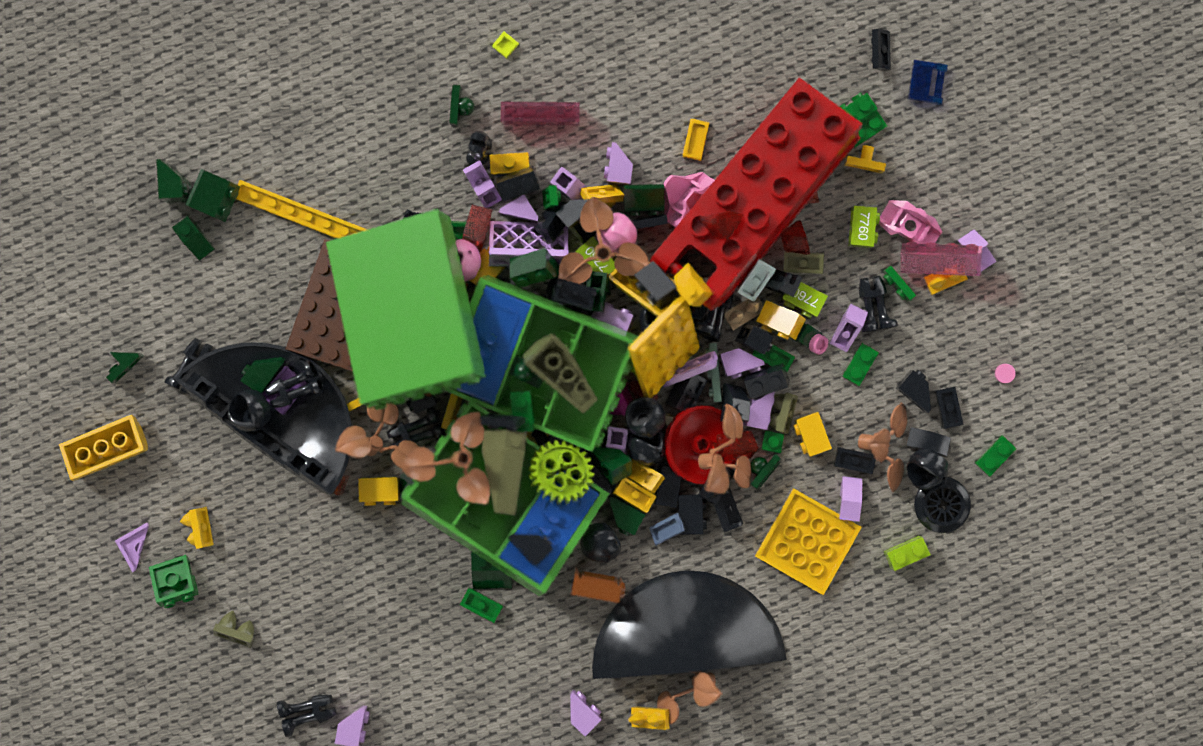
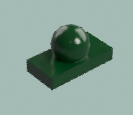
[449,85,475,127]
[509,355,544,389]
[750,454,782,490]

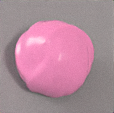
[596,213,637,253]
[456,239,481,282]

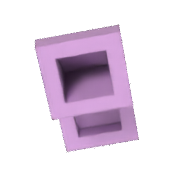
[463,160,502,209]
[839,476,862,521]

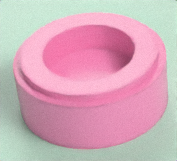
[809,334,828,355]
[995,364,1015,383]

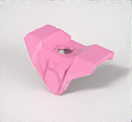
[664,172,714,227]
[879,200,942,253]

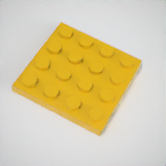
[628,295,700,397]
[755,488,862,595]

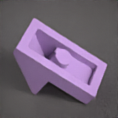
[958,230,996,272]

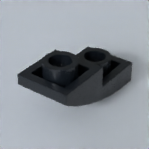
[907,427,951,457]

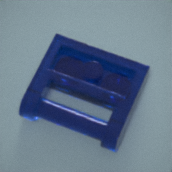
[907,60,948,105]

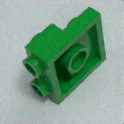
[839,92,887,149]
[149,555,199,609]

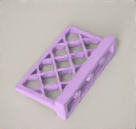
[489,221,569,267]

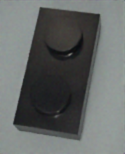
[871,29,891,71]
[935,387,964,429]
[480,413,525,431]
[834,447,876,474]

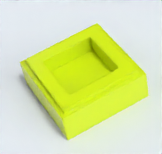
[492,31,519,59]

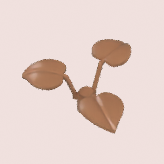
[558,197,649,284]
[858,402,907,492]
[336,403,419,468]
[698,404,752,494]
[401,412,490,504]
[657,671,722,725]

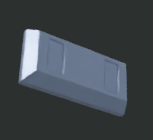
[649,513,685,546]

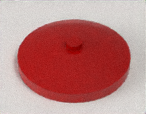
[665,406,740,484]

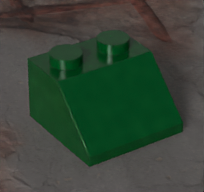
[156,159,193,203]
[186,169,241,222]
[624,184,664,216]
[510,248,559,288]
[471,551,512,589]

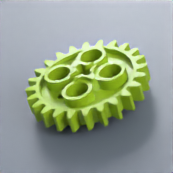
[529,440,594,504]

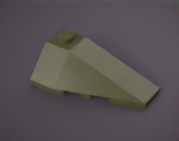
[523,334,597,414]
[482,430,526,515]

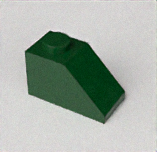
[172,216,215,261]
[240,357,285,393]
[590,447,633,485]
[609,495,646,536]

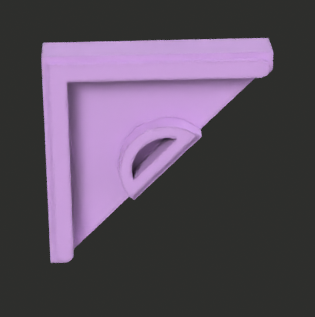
[115,523,149,572]

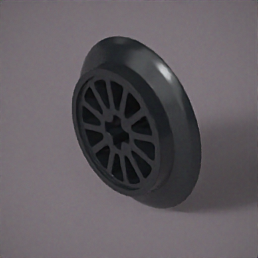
[914,477,971,533]

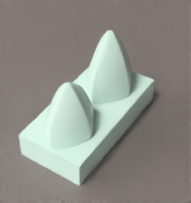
[737,259,775,302]

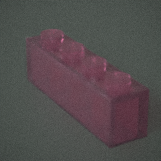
[501,102,580,126]
[901,242,982,276]

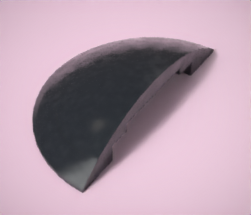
[173,342,352,496]
[592,571,787,679]

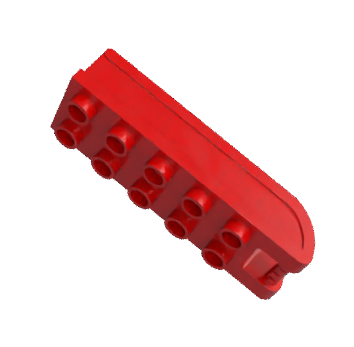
[650,77,862,311]

